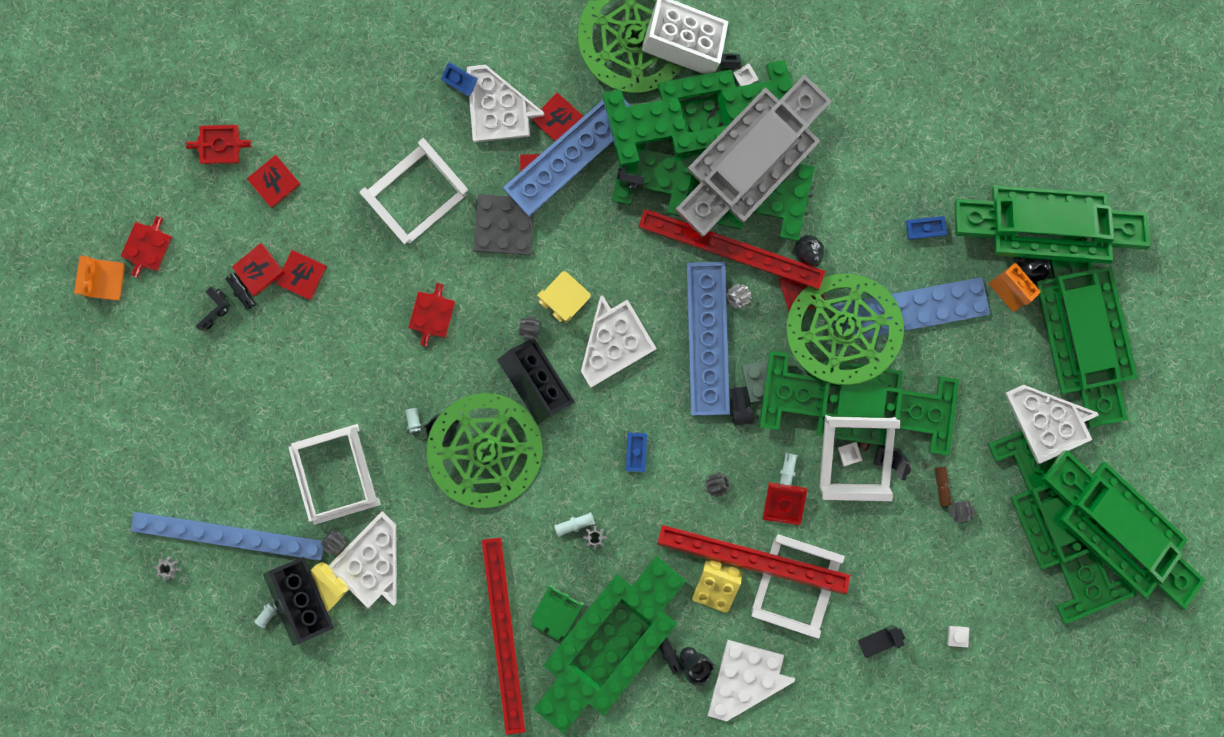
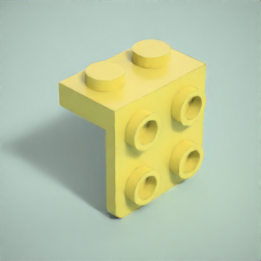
[537,271,591,323]
[692,558,743,613]
[311,562,349,612]

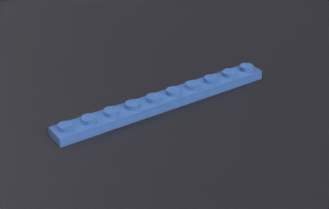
[131,512,324,560]

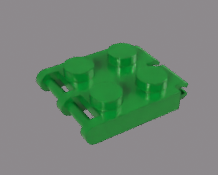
[531,584,584,641]

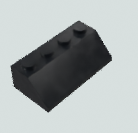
[497,338,575,424]
[263,556,334,646]

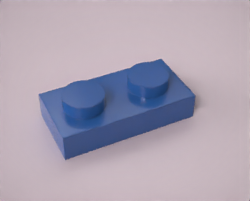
[441,62,478,96]
[905,216,947,240]
[626,432,647,472]

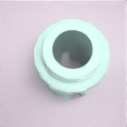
[405,408,422,433]
[254,602,278,628]

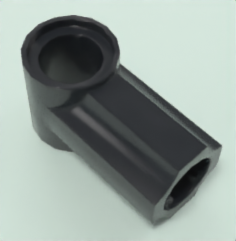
[730,386,754,426]

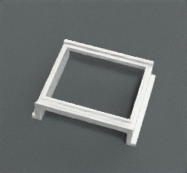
[359,138,468,245]
[819,415,900,501]
[288,424,381,525]
[751,534,845,639]

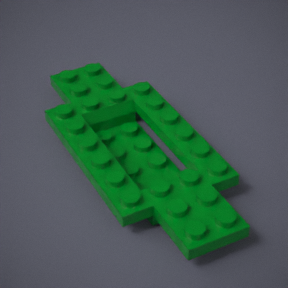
[954,185,1150,264]
[1035,236,1138,428]
[1042,450,1205,610]
[533,556,687,734]

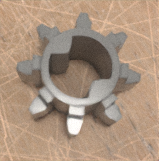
[726,284,752,309]
[583,525,607,550]
[154,556,181,581]

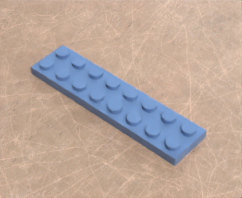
[503,89,630,217]
[687,262,730,416]
[832,277,990,340]

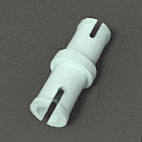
[780,453,798,485]
[555,512,595,537]

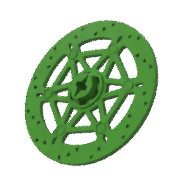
[577,0,682,93]
[787,274,904,385]
[426,393,543,508]

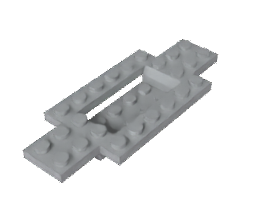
[675,74,832,237]

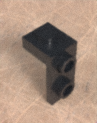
[617,165,644,191]
[196,287,231,331]
[873,445,911,481]
[858,625,905,658]

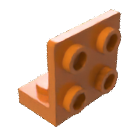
[74,255,125,301]
[989,263,1041,312]

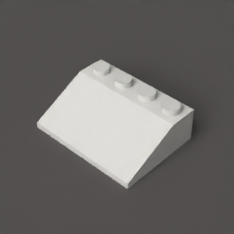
[642,0,728,74]

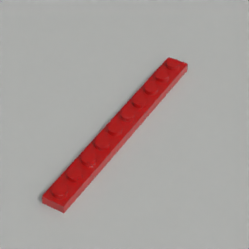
[638,209,826,290]
[657,525,851,595]
[482,537,526,735]

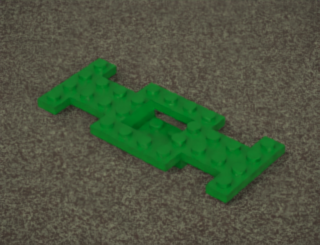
[602,60,793,167]
[612,144,815,242]
[759,351,959,456]
[988,430,1137,624]

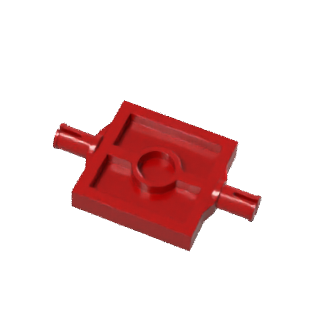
[186,125,252,165]
[121,216,172,278]
[408,282,455,347]

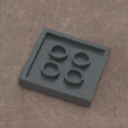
[474,194,534,255]

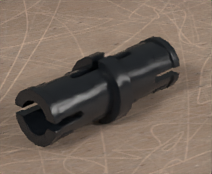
[225,273,257,311]
[659,637,683,675]

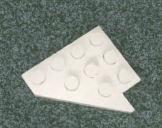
[467,65,544,143]
[581,295,657,388]
[1004,385,1098,464]
[329,511,397,608]
[708,639,795,721]

